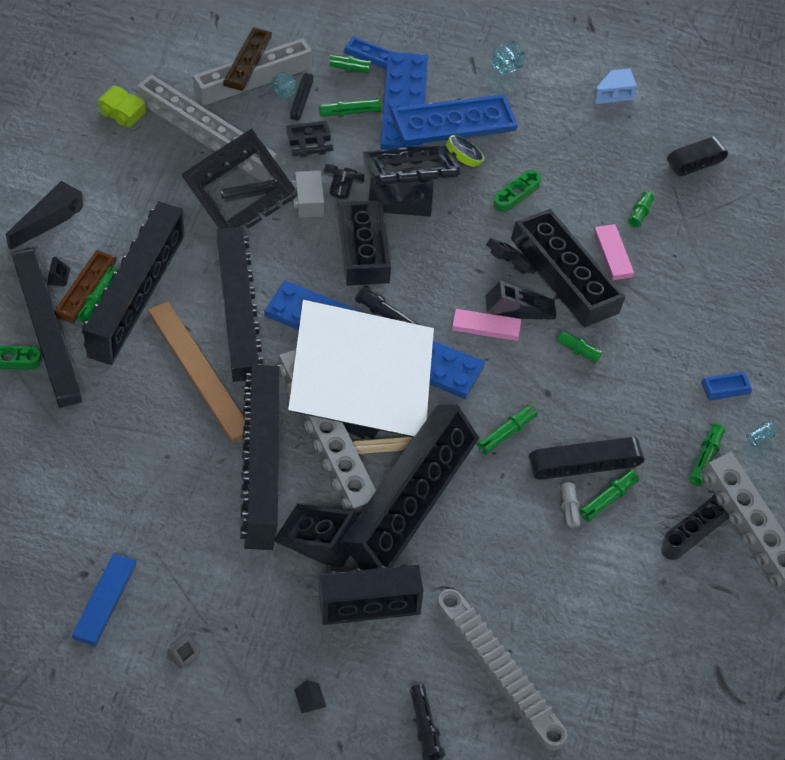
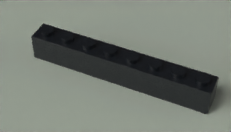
[217,227,264,382]

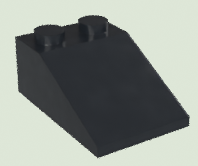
[369,167,434,217]
[275,504,358,567]

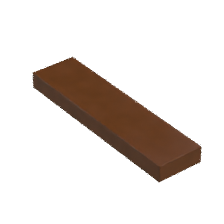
[54,250,116,324]

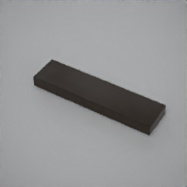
[223,27,272,91]

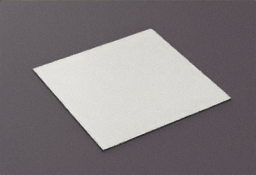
[288,300,434,437]

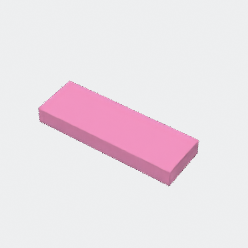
[594,224,634,281]
[452,309,521,341]

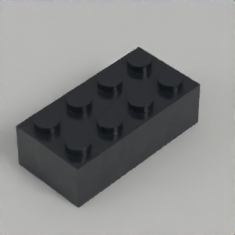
[339,200,391,286]
[319,564,424,625]

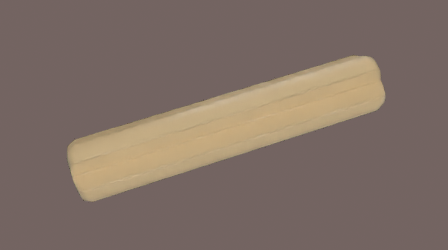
[352,436,414,454]

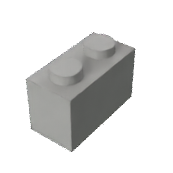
[291,171,324,218]

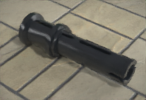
[355,286,418,325]
[409,684,445,760]

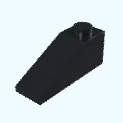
[486,280,557,319]

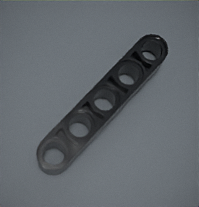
[528,437,645,480]
[661,483,743,560]

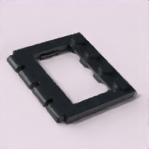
[181,128,296,232]
[363,144,460,185]

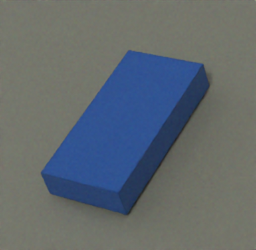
[701,371,752,401]

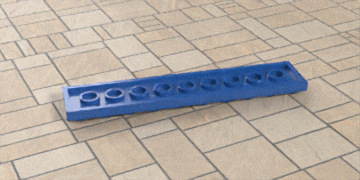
[264,280,485,399]

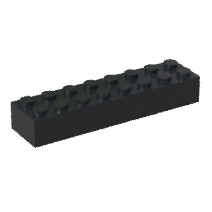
[82,201,185,366]
[240,364,280,550]
[341,404,479,570]

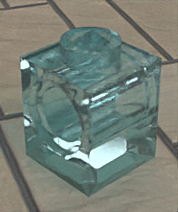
[492,41,525,75]

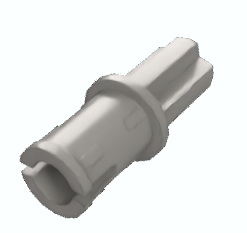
[560,482,580,529]

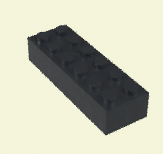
[511,208,626,328]

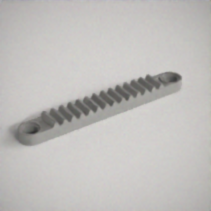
[438,589,567,751]

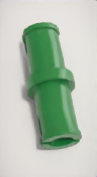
[329,54,371,74]
[628,191,655,228]
[557,330,603,364]

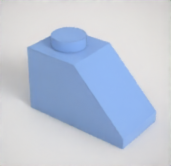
[594,69,637,104]

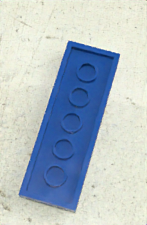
[381,51,428,150]
[390,94,518,146]

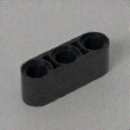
[667,136,728,176]

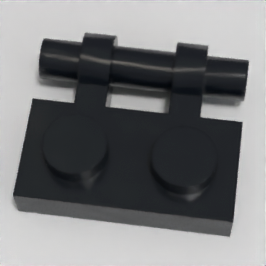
[286,120,333,157]

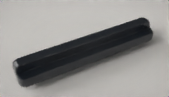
[290,73,314,121]
[221,179,279,202]

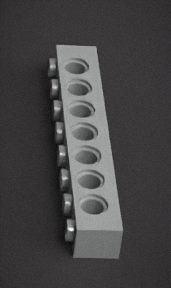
[137,74,277,182]
[277,350,376,517]

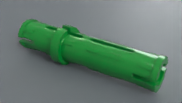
[319,99,381,118]
[77,267,118,323]
[477,404,538,455]
[688,423,726,486]
[579,469,640,522]

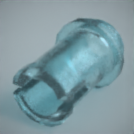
[746,421,777,446]

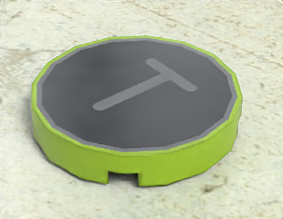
[446,135,484,167]

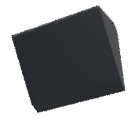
[47,256,71,286]
[294,680,326,714]

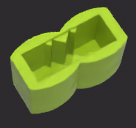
[97,85,146,127]

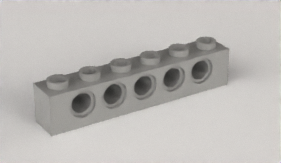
[701,451,785,594]

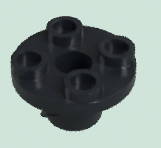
[323,164,365,199]

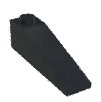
[6,181,83,250]

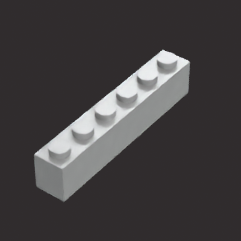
[193,38,312,106]

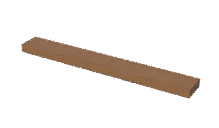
[148,302,244,444]

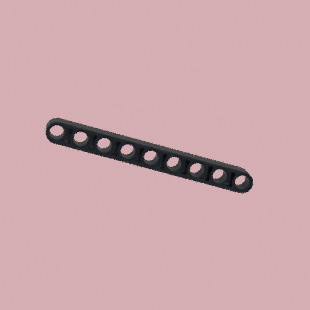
[12,247,82,408]

